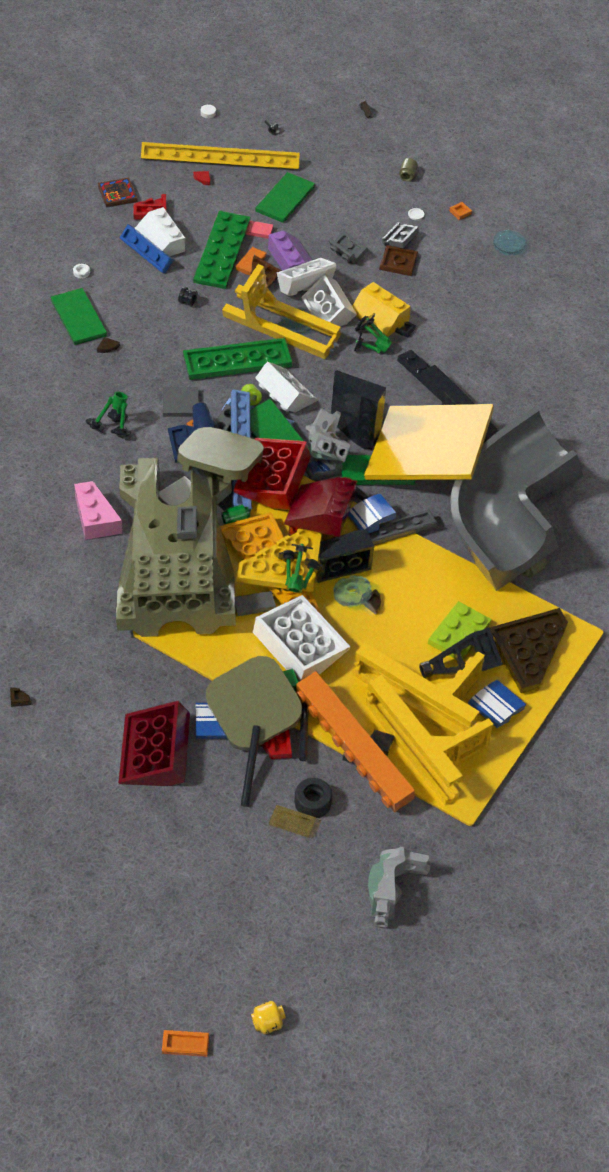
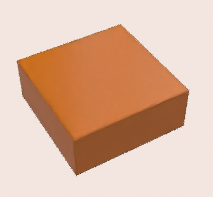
[449,202,472,220]

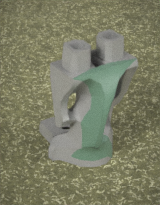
[305,408,351,463]
[368,847,431,928]

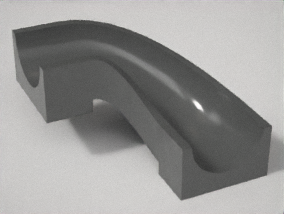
[451,406,583,591]

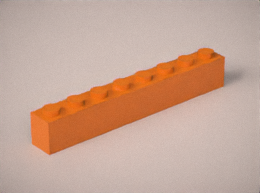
[296,671,415,813]

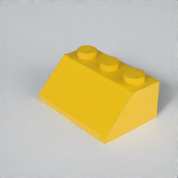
[352,282,411,337]

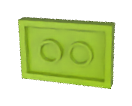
[428,601,492,659]

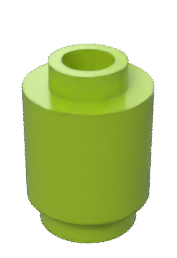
[241,384,262,406]

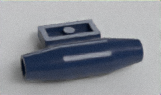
[167,403,216,463]

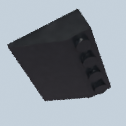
[331,370,386,450]

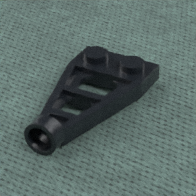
[419,628,503,678]

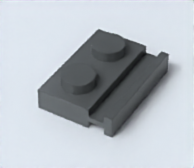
[382,223,419,248]

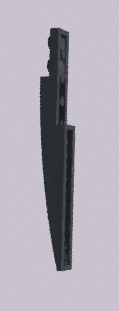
[397,350,499,444]

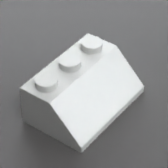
[135,208,185,256]
[277,258,336,296]
[302,274,357,326]
[255,361,318,413]

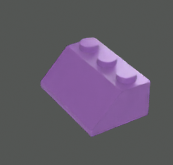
[268,230,312,271]

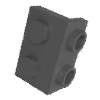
[328,231,368,264]

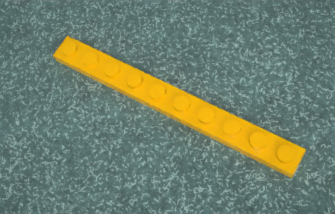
[141,142,300,169]

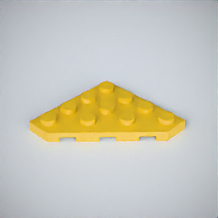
[237,528,322,592]

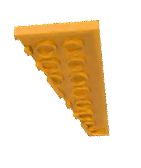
[220,512,324,618]

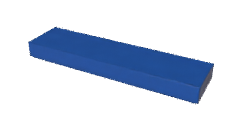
[119,224,174,273]

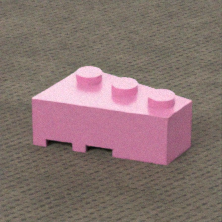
[74,481,122,540]

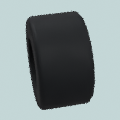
[294,777,333,819]

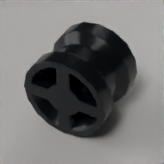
[178,286,198,307]

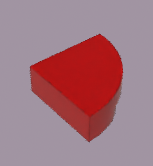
[193,171,210,185]

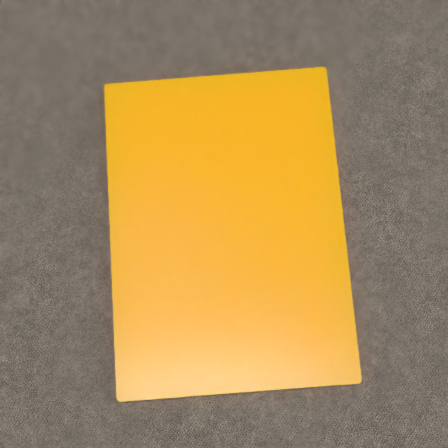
[133,476,603,826]

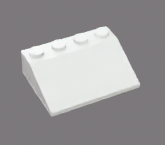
[253,595,350,682]

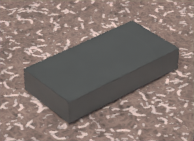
[177,506,197,539]
[235,591,276,616]

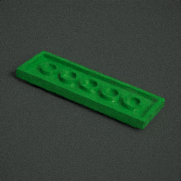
[193,211,251,289]
[183,338,292,380]

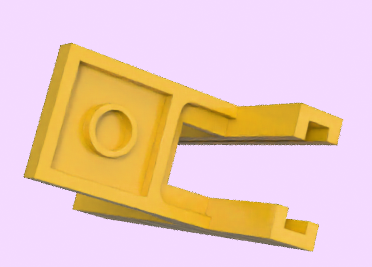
[222,264,341,359]
[353,642,485,736]
[365,675,493,805]

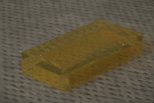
[269,805,316,838]

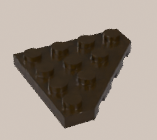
[489,608,568,693]

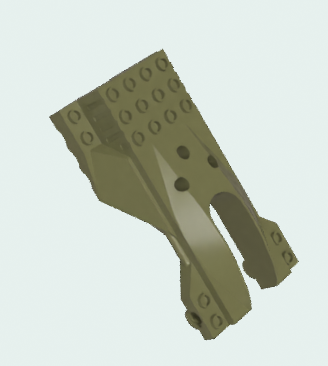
[116,458,236,637]

